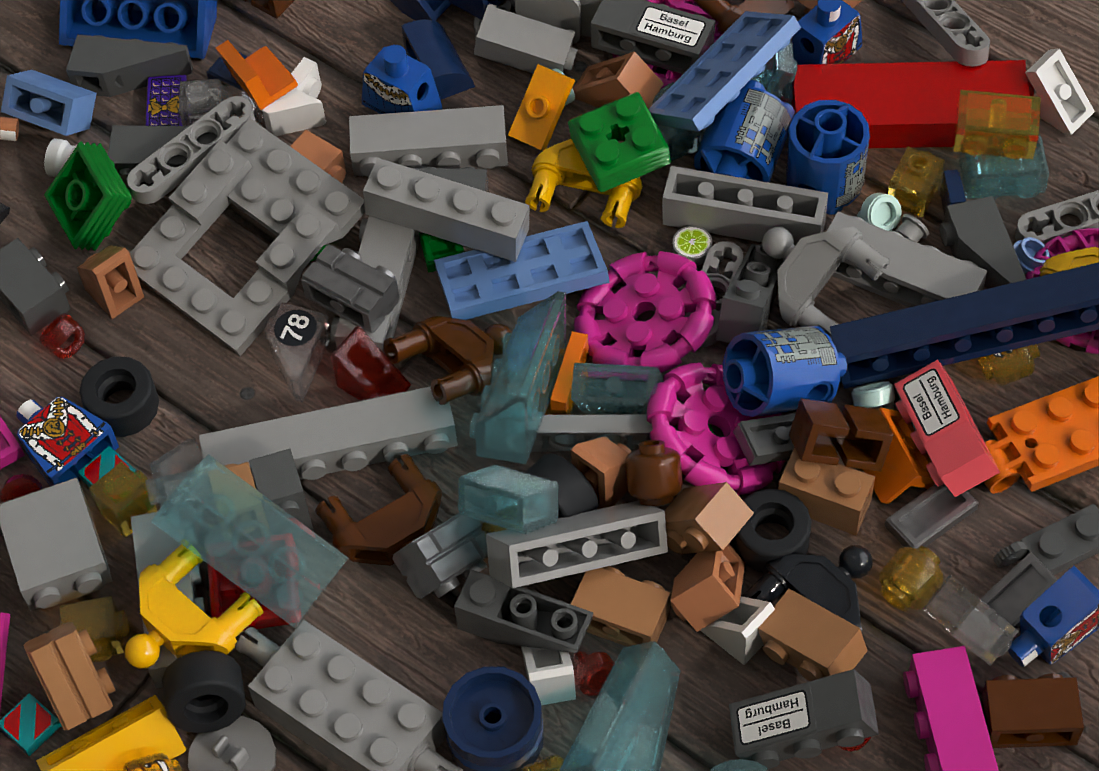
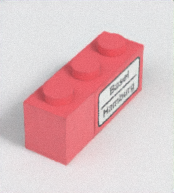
[894,359,1000,497]

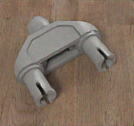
[762,226,890,340]

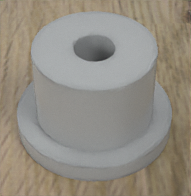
[895,214,929,242]

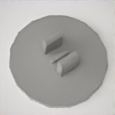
[188,716,277,771]

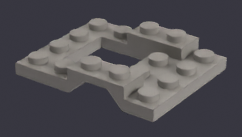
[130,118,365,356]

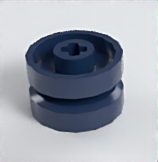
[442,667,544,771]

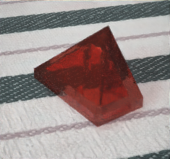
[330,326,411,401]

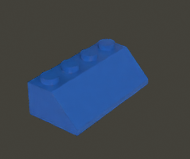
[59,0,217,59]

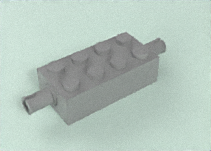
[236,620,463,771]

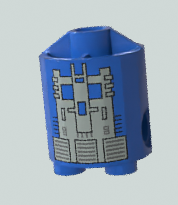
[694,80,795,182]
[786,100,870,215]
[723,326,847,417]

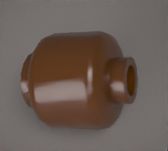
[625,440,683,506]

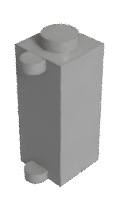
[474,3,578,74]

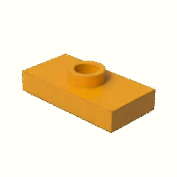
[508,64,575,151]

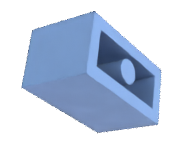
[1,69,97,136]

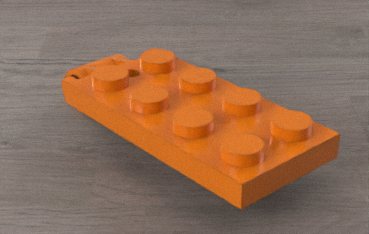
[984,376,1099,494]

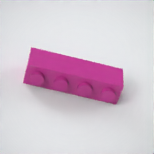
[903,646,999,771]

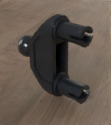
[741,545,873,633]

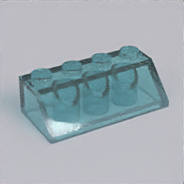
[470,291,566,464]
[151,454,349,629]

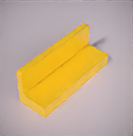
[36,695,186,771]

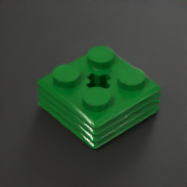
[568,92,671,192]
[44,141,132,251]

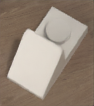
[1025,49,1095,135]
[262,57,326,136]

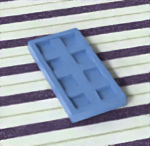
[649,11,801,131]
[434,221,609,320]

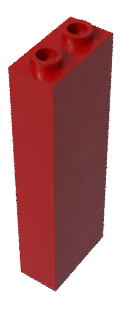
[791,60,1038,149]

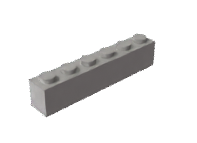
[199,386,458,498]

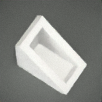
[700,596,775,665]
[521,646,576,705]

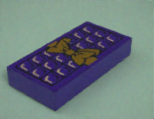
[145,75,188,126]

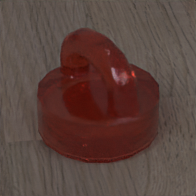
[39,313,85,359]
[0,474,43,504]
[573,651,619,696]

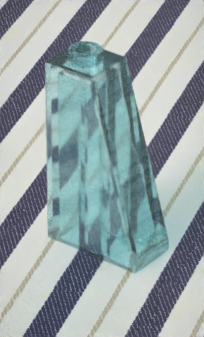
[559,641,681,771]

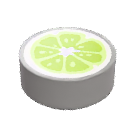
[672,226,712,266]

